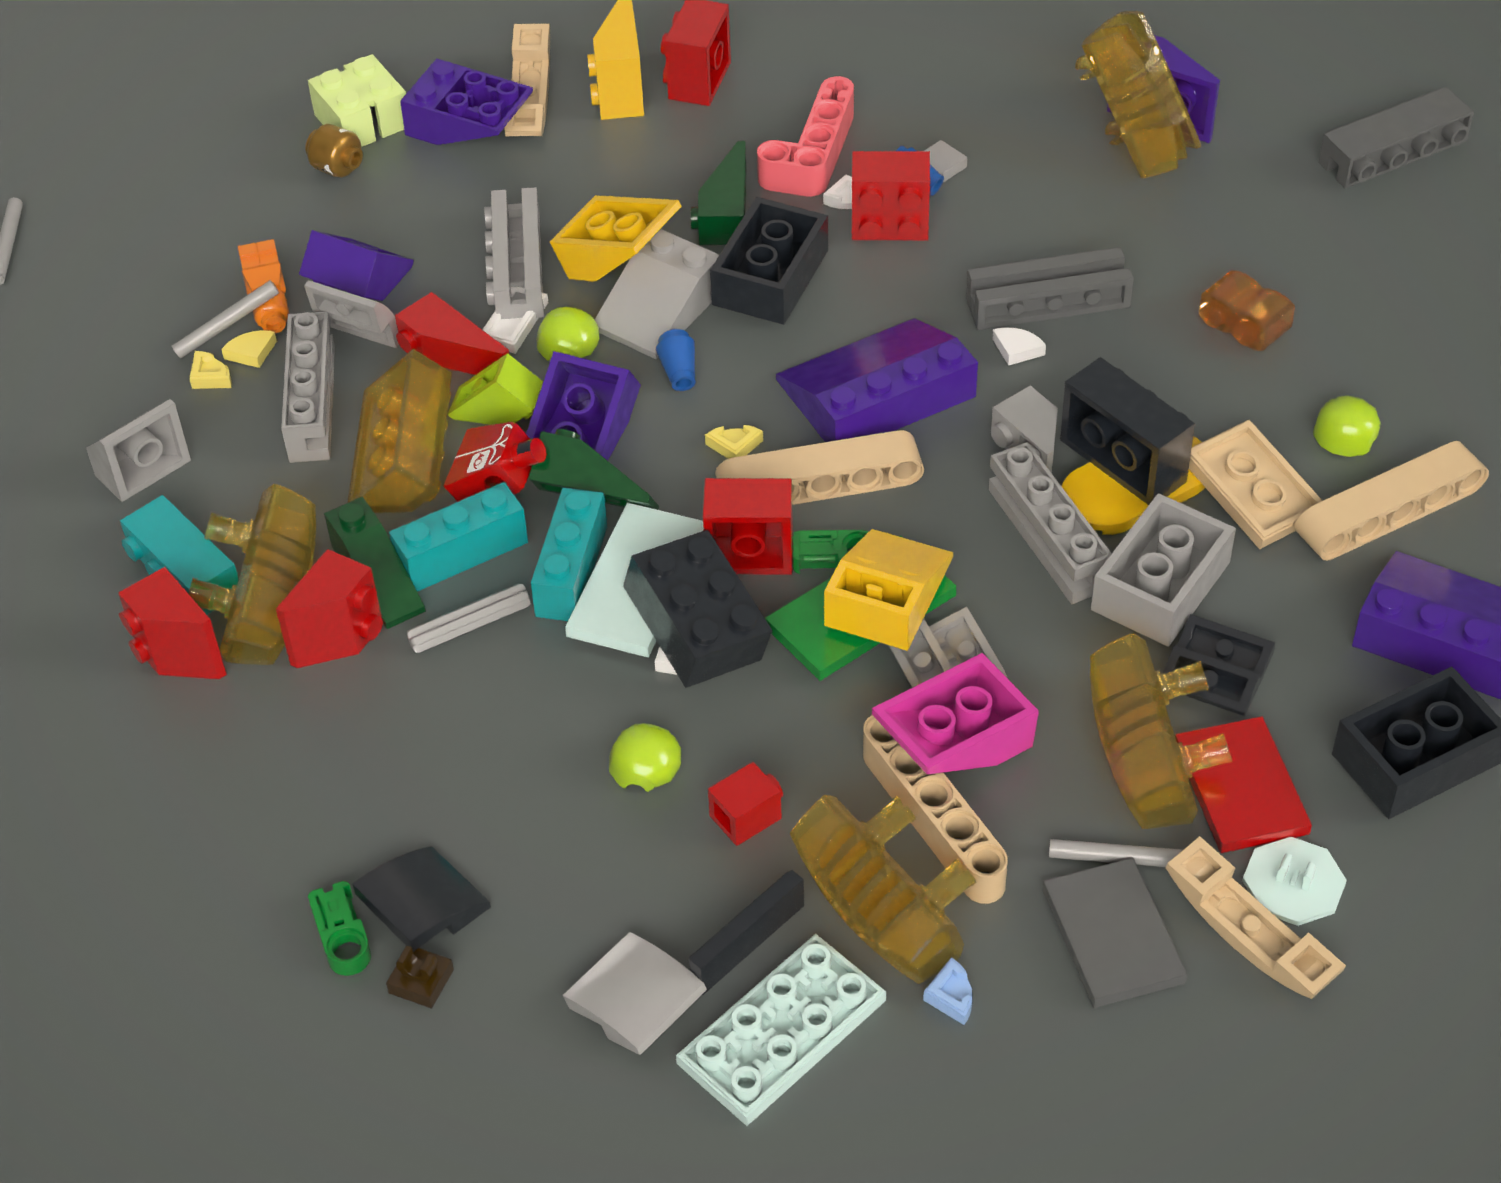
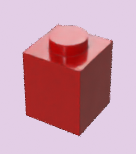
[708,762,783,846]

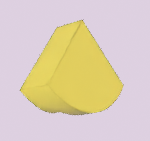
[221,330,277,368]
[189,351,232,389]
[705,425,763,459]

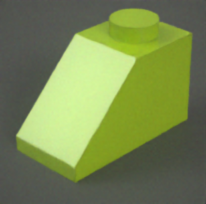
[447,353,543,425]

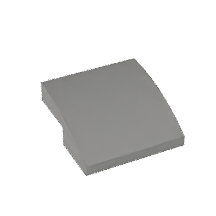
[304,280,399,348]
[889,607,1008,688]
[563,932,707,1055]

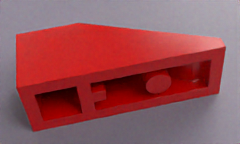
[395,292,509,375]

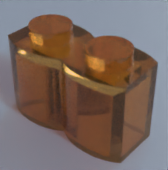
[1199,270,1295,351]

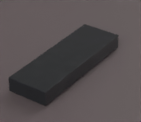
[689,870,804,995]

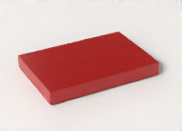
[1174,716,1312,853]

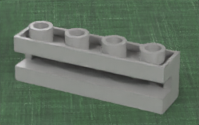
[484,187,544,319]
[281,311,335,463]
[989,442,1112,605]

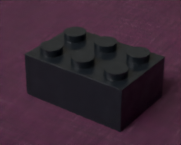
[710,197,828,325]
[1060,357,1195,505]
[623,530,772,688]
[1332,667,1501,819]

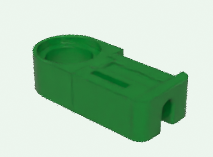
[793,530,869,574]
[308,881,371,976]

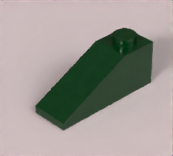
[691,141,747,245]
[529,429,659,510]
[324,496,426,629]

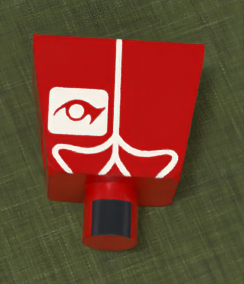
[443,422,546,502]

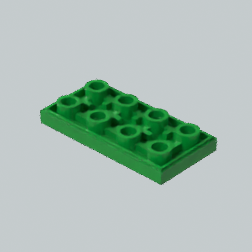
[765,535,956,681]

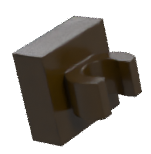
[386,946,454,1009]

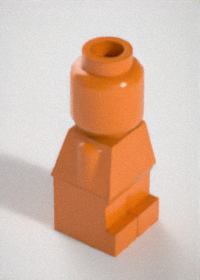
[237,239,289,333]

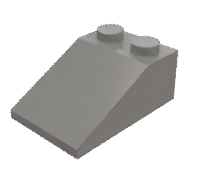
[595,229,719,359]

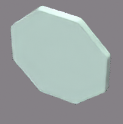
[1242,836,1347,926]

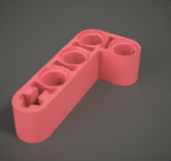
[757,76,854,197]

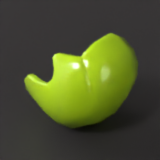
[536,307,599,362]
[1313,396,1381,457]
[609,723,681,792]

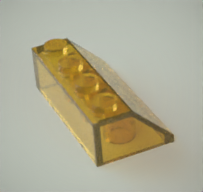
[347,349,452,513]

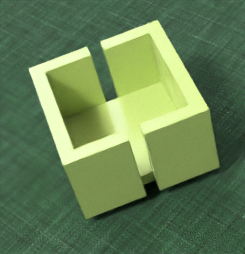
[308,54,406,147]

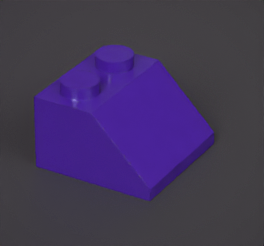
[299,230,414,301]

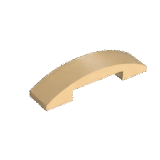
[505,24,550,136]
[1166,836,1346,999]

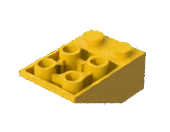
[824,529,954,651]

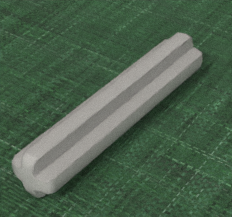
[407,583,531,653]

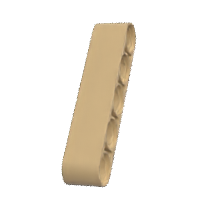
[715,430,924,505]
[1294,441,1489,561]
[863,715,1007,904]

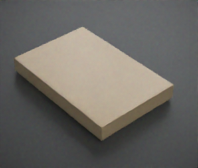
[1189,420,1323,549]

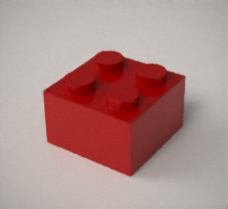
[661,0,731,106]
[852,151,930,241]
[703,478,793,575]

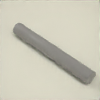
[0,197,23,285]
[172,280,279,358]
[1049,839,1183,867]

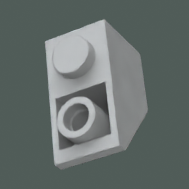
[991,385,1058,473]

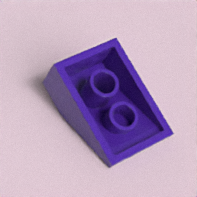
[1107,28,1220,143]
[526,351,641,461]

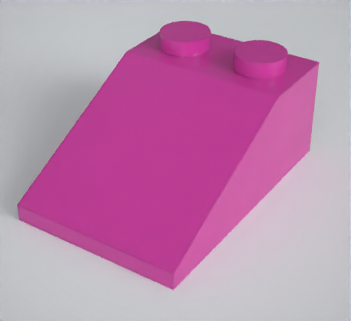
[872,653,1039,774]

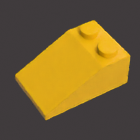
[587,0,644,120]
[550,195,682,282]

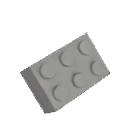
[1091,493,1236,647]

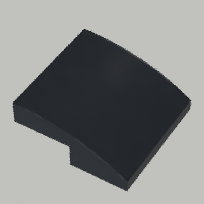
[1158,614,1275,716]
[352,846,491,952]

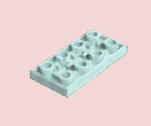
[565,503,704,658]
[676,934,886,1126]

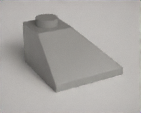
[86,399,191,502]

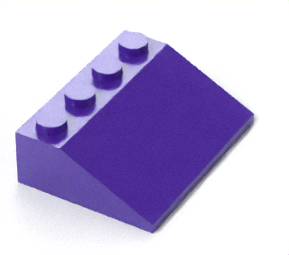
[776,318,978,442]
[1352,551,1501,699]

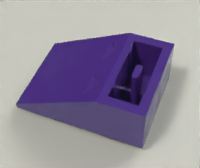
[400,58,533,145]

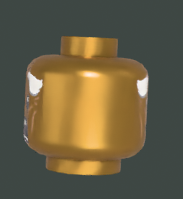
[305,124,363,178]

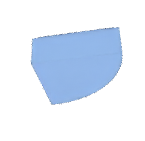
[923,957,973,1025]

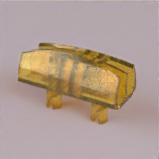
[1075,11,1202,178]
[188,484,316,665]
[1090,633,1232,829]
[790,795,976,984]

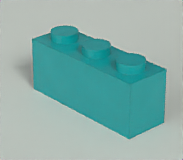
[389,482,528,592]
[531,487,607,621]
[120,495,242,615]

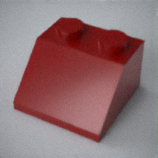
[276,549,383,668]
[118,567,227,679]

